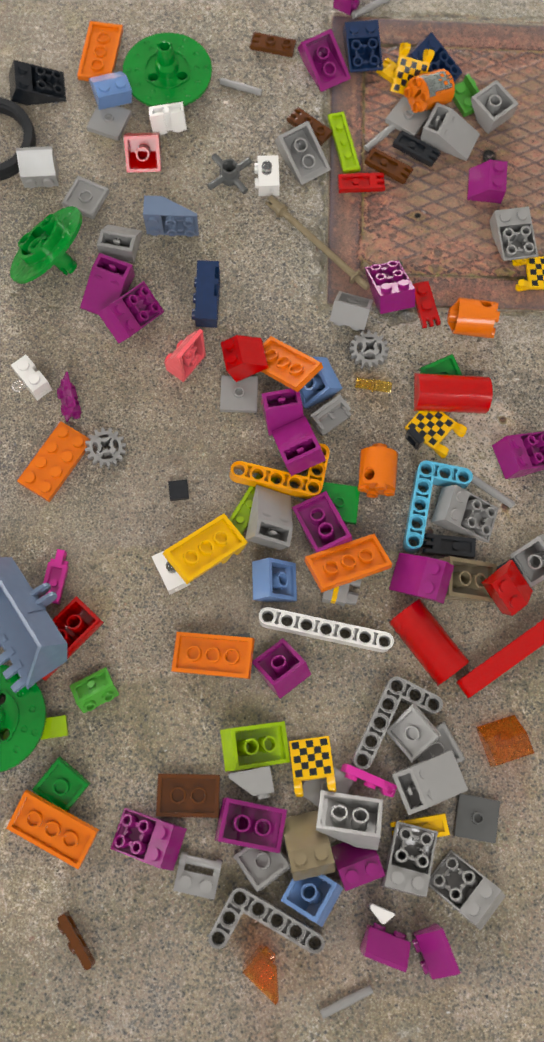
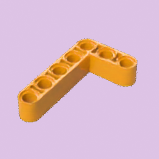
[229,443,330,500]

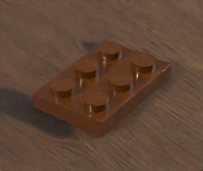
[156,774,220,818]

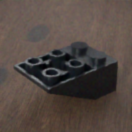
[9,60,66,106]

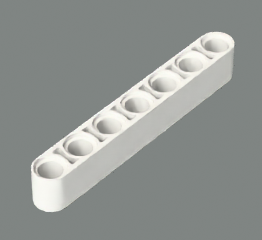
[259,607,394,652]

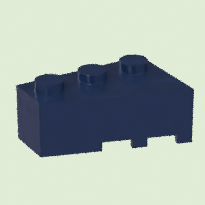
[192,260,220,328]

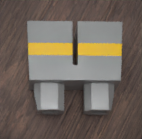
[321,579,362,607]

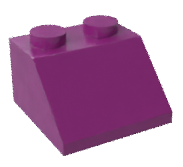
[467,160,508,204]
[252,638,311,699]
[331,842,385,891]
[359,922,411,973]
[411,923,461,980]

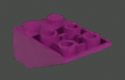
[80,253,135,315]
[365,260,415,314]
[98,281,164,343]
[272,416,326,476]
[492,431,544,479]
[110,808,187,871]

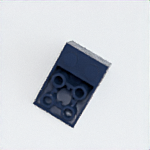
[343,20,383,73]
[407,32,463,81]

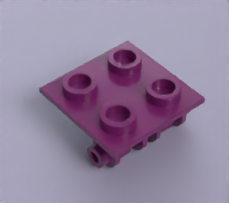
[57,371,82,422]

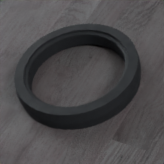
[0,97,36,181]

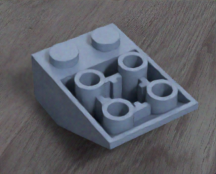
[143,196,199,237]

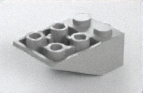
[420,103,480,161]
[489,207,538,261]
[431,484,499,543]
[245,485,293,550]
[392,750,469,815]
[381,821,438,897]
[429,850,506,931]

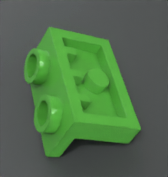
[452,74,480,117]
[70,667,119,713]

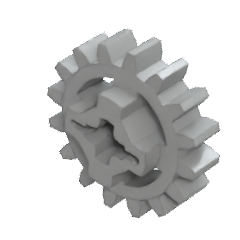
[349,330,389,370]
[85,427,126,469]

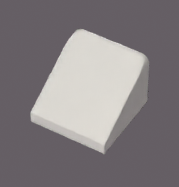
[368,902,395,925]

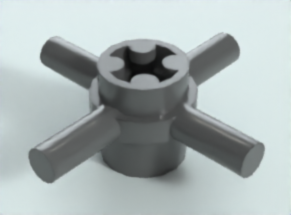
[207,153,252,194]

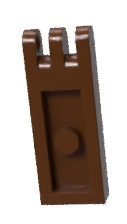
[250,32,296,58]
[286,107,332,146]
[364,147,413,184]
[57,911,95,970]

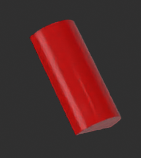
[414,373,493,414]
[42,596,104,681]
[389,599,469,686]

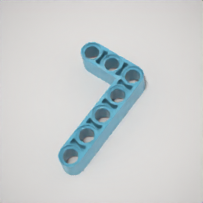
[403,461,473,553]

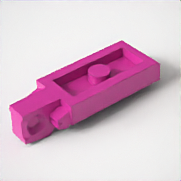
[40,549,69,605]
[340,764,397,797]

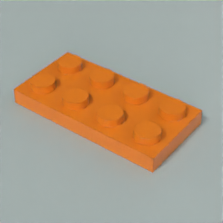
[77,21,123,81]
[261,336,323,392]
[17,421,90,503]
[304,534,392,592]
[171,632,255,679]
[6,789,99,869]

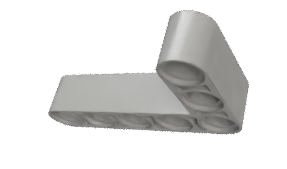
[352,676,443,770]
[208,886,325,954]

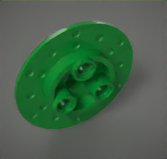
[123,33,212,107]
[10,206,82,284]
[0,665,47,773]

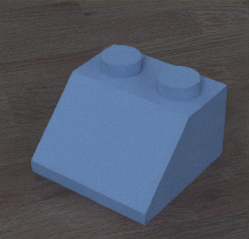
[89,71,132,110]
[299,357,342,408]
[252,558,297,602]
[280,875,343,927]

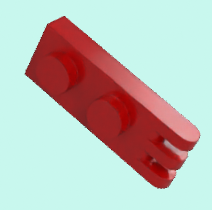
[338,172,385,193]
[413,281,441,329]

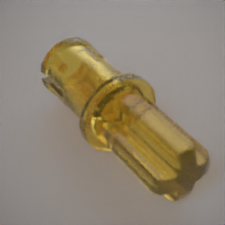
[355,377,392,393]

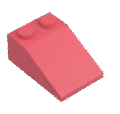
[165,329,206,382]

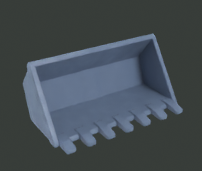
[0,557,67,693]

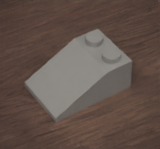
[274,121,331,185]
[316,790,383,850]

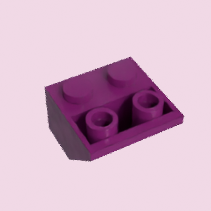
[261,388,304,436]

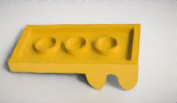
[163,513,248,584]

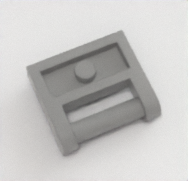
[173,851,223,900]

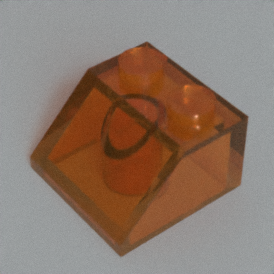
[476,715,534,767]
[242,945,279,1005]

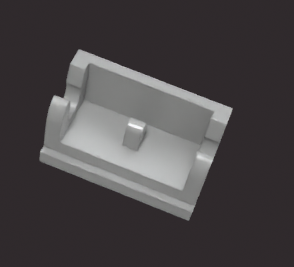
[310,394,351,437]

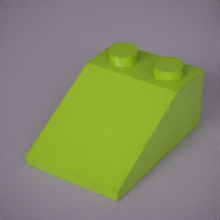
[220,721,290,772]

